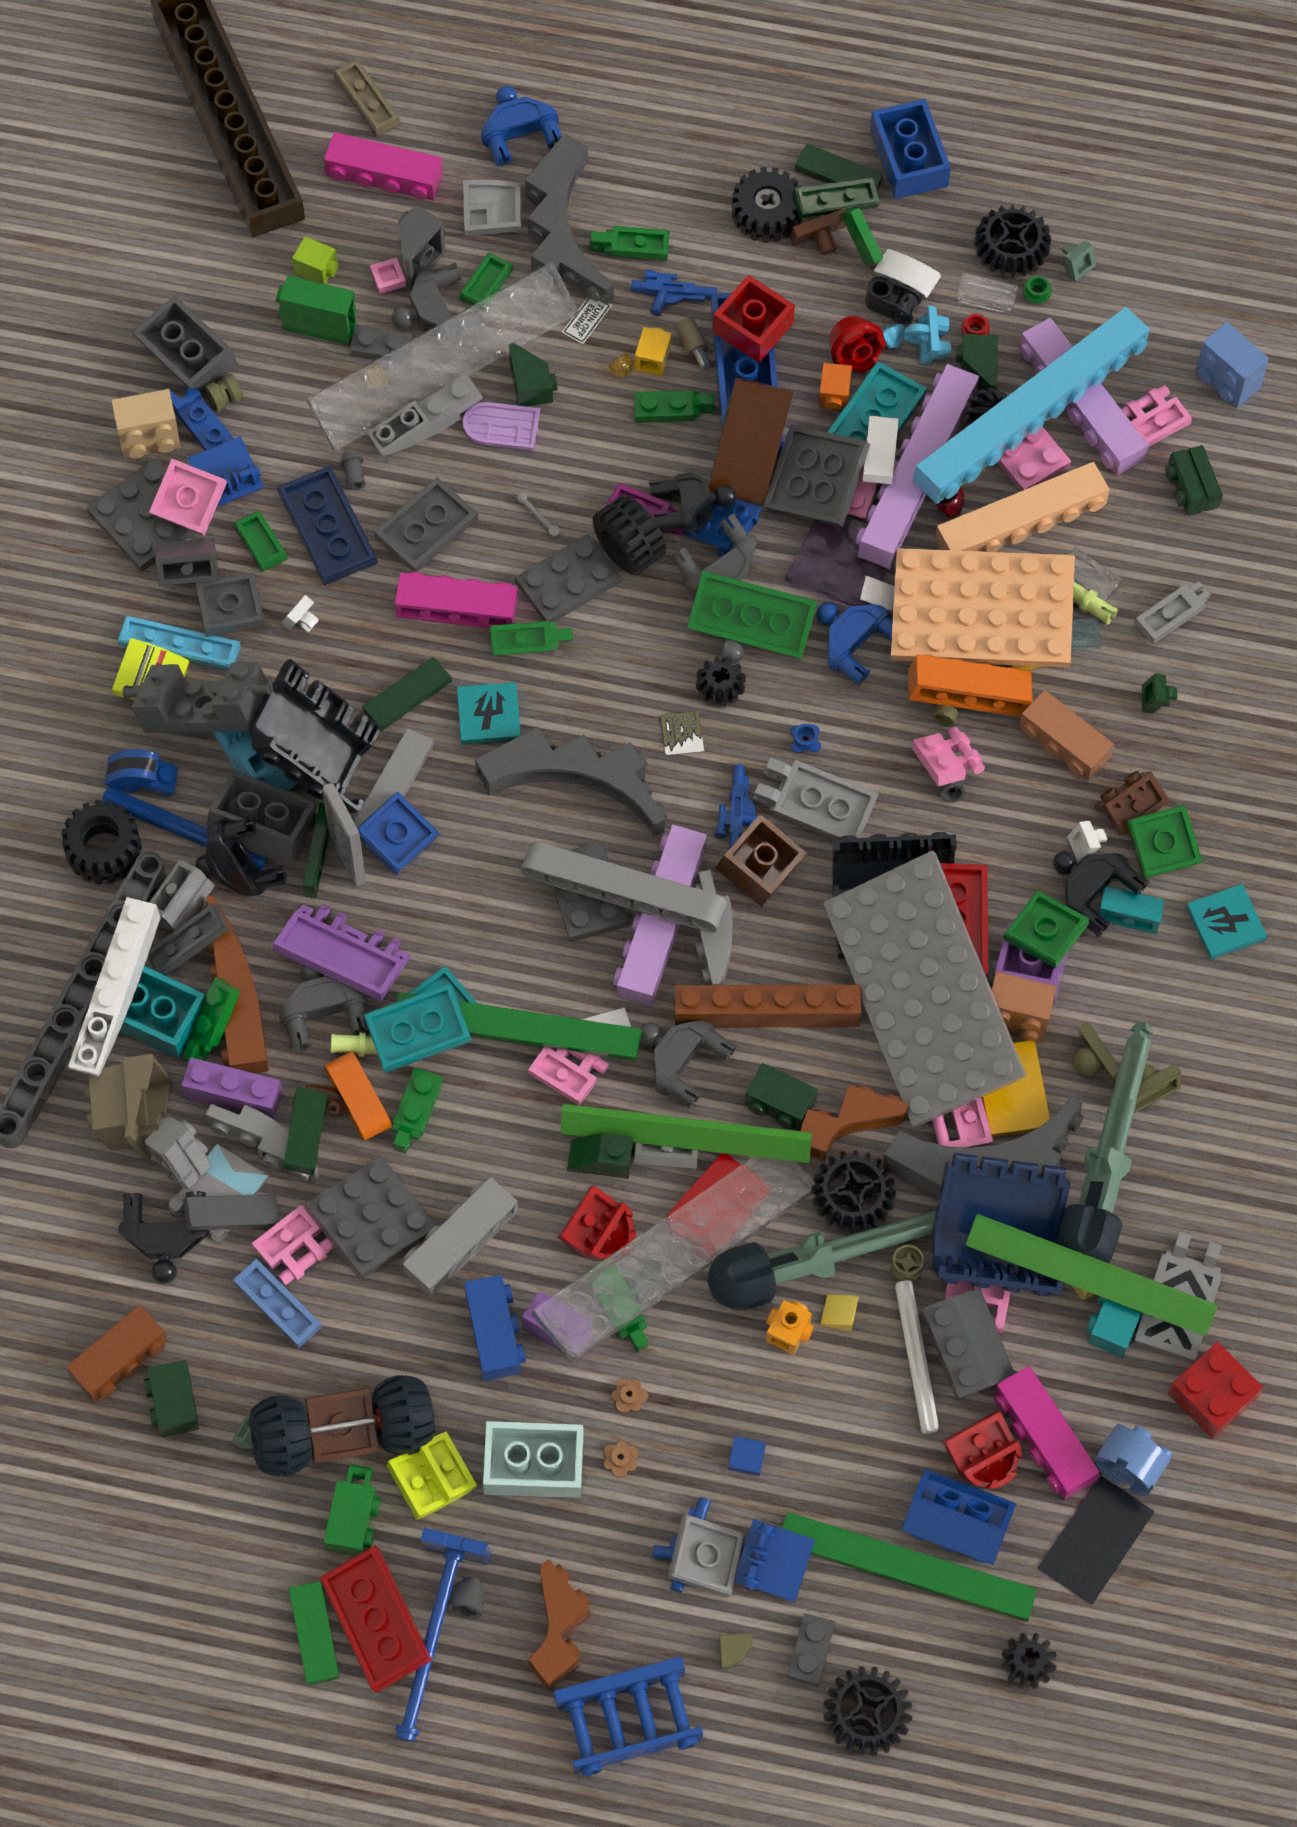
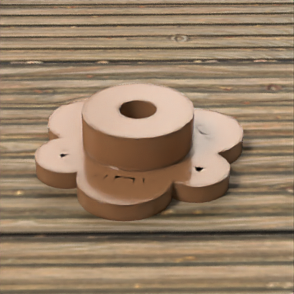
[611,1378,648,1413]
[603,1441,639,1478]

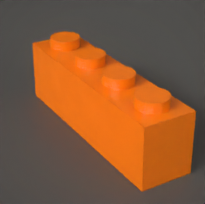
[908,654,1032,717]

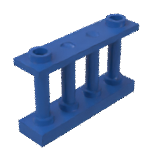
[554,1656,703,1776]

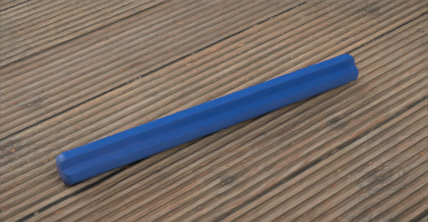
[102,787,268,869]

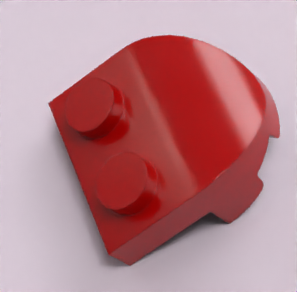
[557,1185,636,1261]
[942,1410,1022,1489]

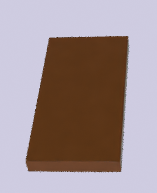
[708,378,793,504]

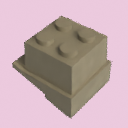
[85,1053,172,1161]

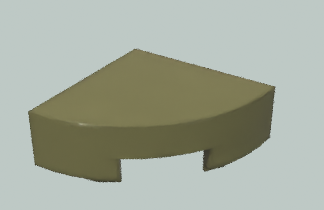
[719,1633,752,1670]

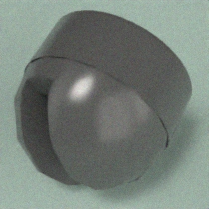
[721,639,743,664]
[940,781,965,802]

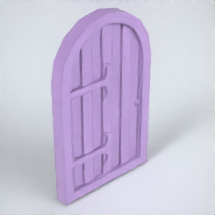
[463,402,541,451]

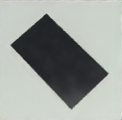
[1038,1475,1155,1605]

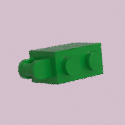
[324,1464,381,1556]

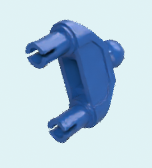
[481,86,562,166]
[816,602,893,686]

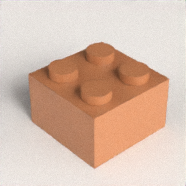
[992,971,1057,1042]

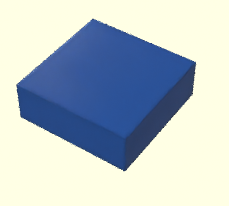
[728,1436,766,1476]

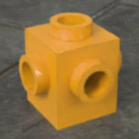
[766,1300,815,1355]

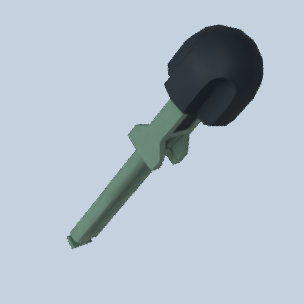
[1057,1022,1153,1263]
[707,1210,936,1310]

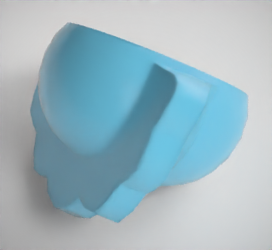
[881,324,904,349]

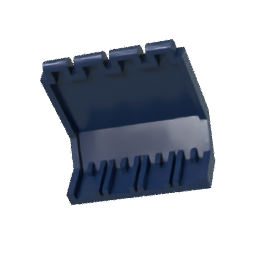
[932,1152,1071,1296]

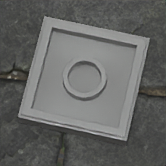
[667,1514,745,1597]

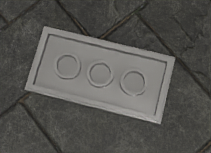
[322,782,366,887]

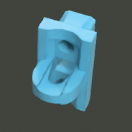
[904,305,951,366]

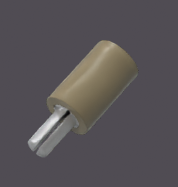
[675,317,710,370]

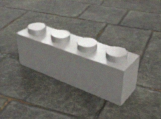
[402,1177,519,1299]

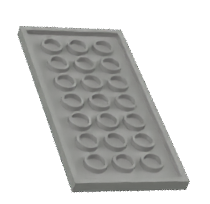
[823,851,1027,1127]

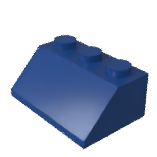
[902,1469,1016,1565]

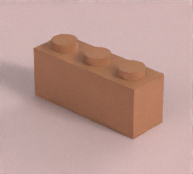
[1019,690,1114,781]

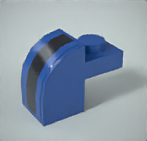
[104,749,178,797]

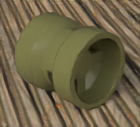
[204,373,243,412]
[891,1245,924,1283]

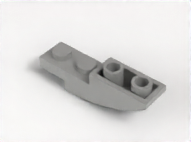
[367,373,483,456]
[694,870,733,985]
[206,1104,319,1182]

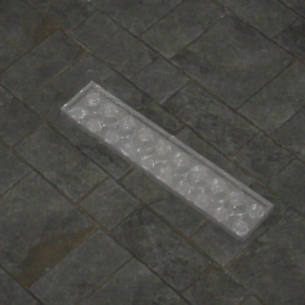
[306,262,579,451]
[532,1157,815,1363]

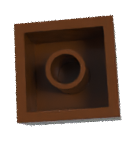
[715,814,807,907]

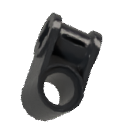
[865,276,923,324]

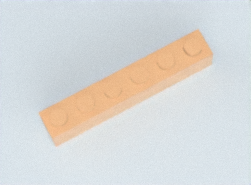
[935,462,1110,552]

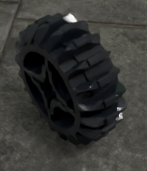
[974,204,1051,278]
[811,1150,896,1234]
[823,1666,912,1757]

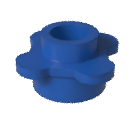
[790,724,821,753]

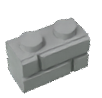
[149,860,215,932]
[145,1117,211,1190]

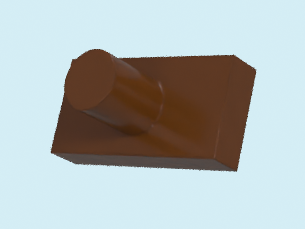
[789,208,846,255]

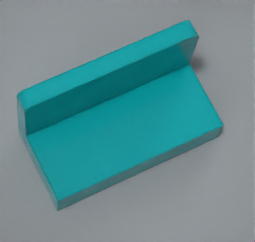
[1098,886,1164,934]

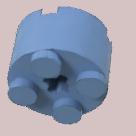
[1094,1424,1173,1496]

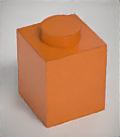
[818,363,852,411]

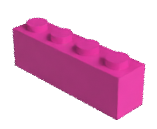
[324,132,443,201]
[395,572,518,629]
[994,1365,1100,1500]

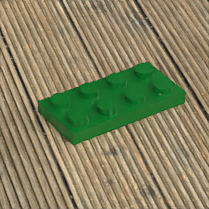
[687,571,817,659]

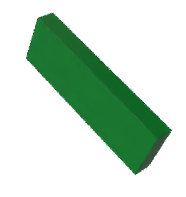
[289,1581,340,1685]

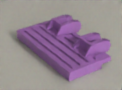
[273,904,410,1002]

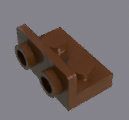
[1094,770,1170,835]

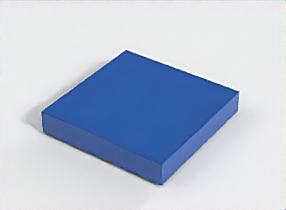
[357,791,440,875]

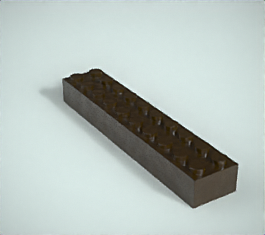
[150,0,305,238]

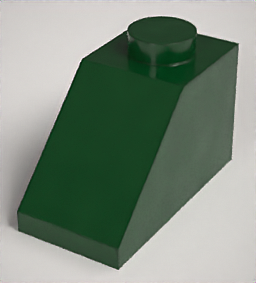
[956,334,998,390]
[508,343,558,407]
[567,1133,633,1179]

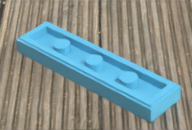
[118,615,241,670]

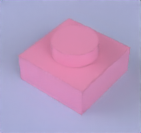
[370,257,406,295]

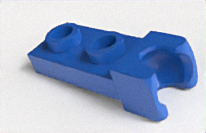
[170,385,234,451]

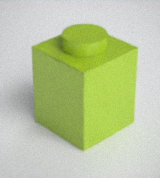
[292,236,339,284]

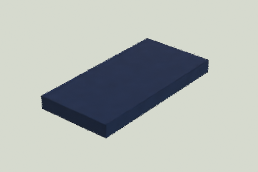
[277,465,378,585]

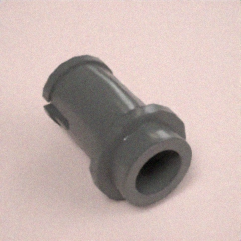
[340,451,366,490]

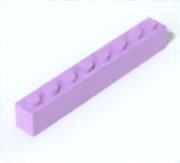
[855,364,979,569]

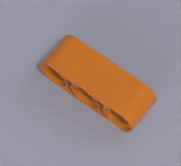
[324,1051,392,1141]

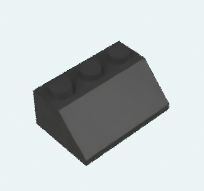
[132,295,237,389]
[921,1288,1015,1401]

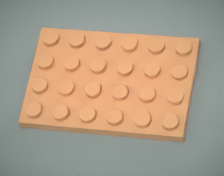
[891,548,1075,668]

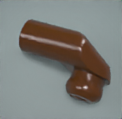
[305,1084,345,1117]

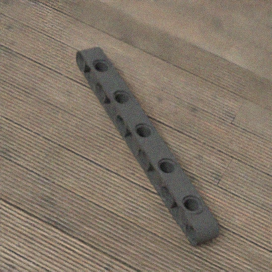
[0,851,166,1149]

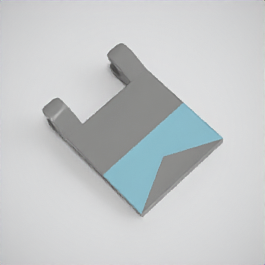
[169,1144,268,1244]

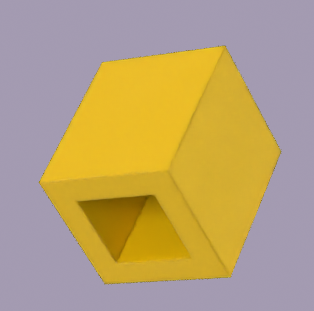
[635,327,671,377]

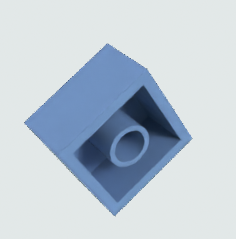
[1196,322,1269,408]

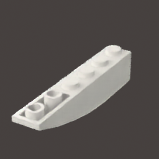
[68,897,160,1077]

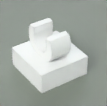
[281,595,319,633]
[1067,821,1108,863]

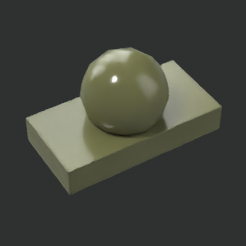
[1073,1022,1120,1084]
[1134,1063,1181,1113]

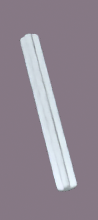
[895,1280,939,1434]

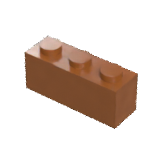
[66,1304,168,1403]

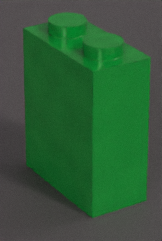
[276,275,357,345]

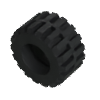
[592,494,666,576]
[61,800,142,884]

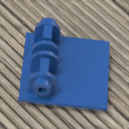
[187,436,264,507]
[684,499,762,557]
[734,1519,815,1602]

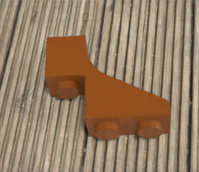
[800,1085,908,1162]
[528,1559,591,1691]

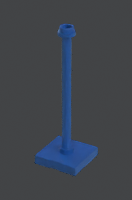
[395,1527,491,1742]

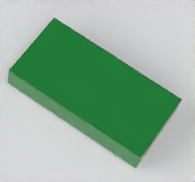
[840,208,883,264]
[459,252,513,312]
[233,510,288,572]

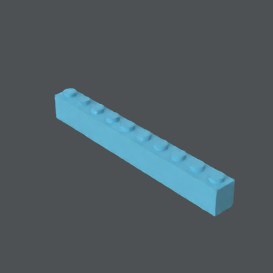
[913,307,1150,504]

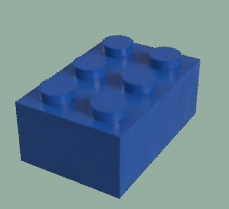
[870,99,951,199]

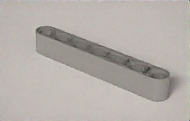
[520,841,727,932]

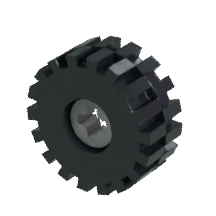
[732,167,802,243]

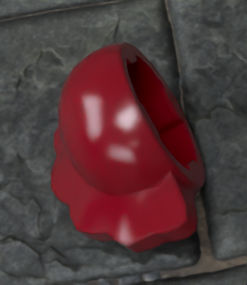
[936,487,964,519]

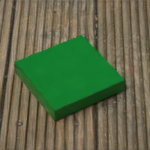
[1126,804,1203,879]
[1004,890,1089,968]

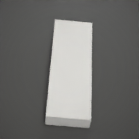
[863,416,898,484]

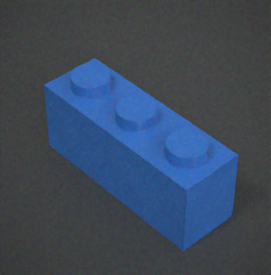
[464,1275,526,1381]

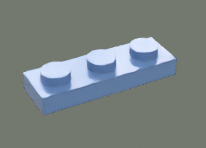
[233,1259,322,1349]

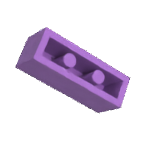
[181,1057,283,1119]

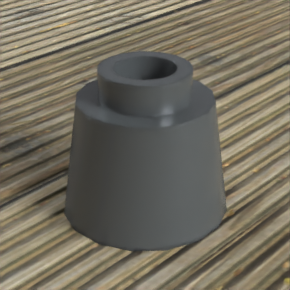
[447,1577,485,1619]

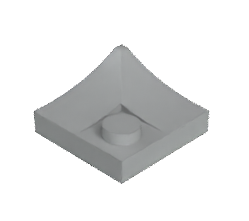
[463,180,522,236]

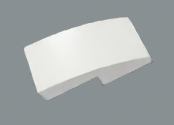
[874,249,941,298]

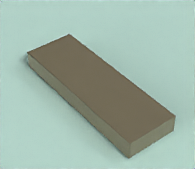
[333,59,401,137]

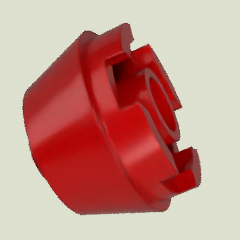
[829,315,886,373]

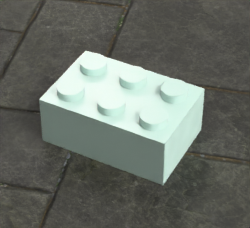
[483,1421,584,1498]

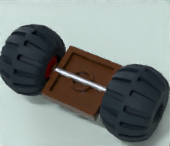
[249,1375,435,1477]

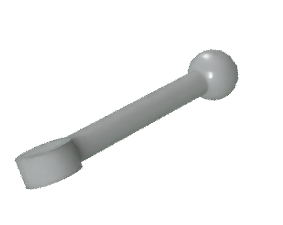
[516,492,560,538]

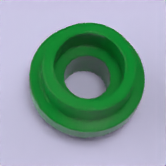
[1023,276,1052,304]

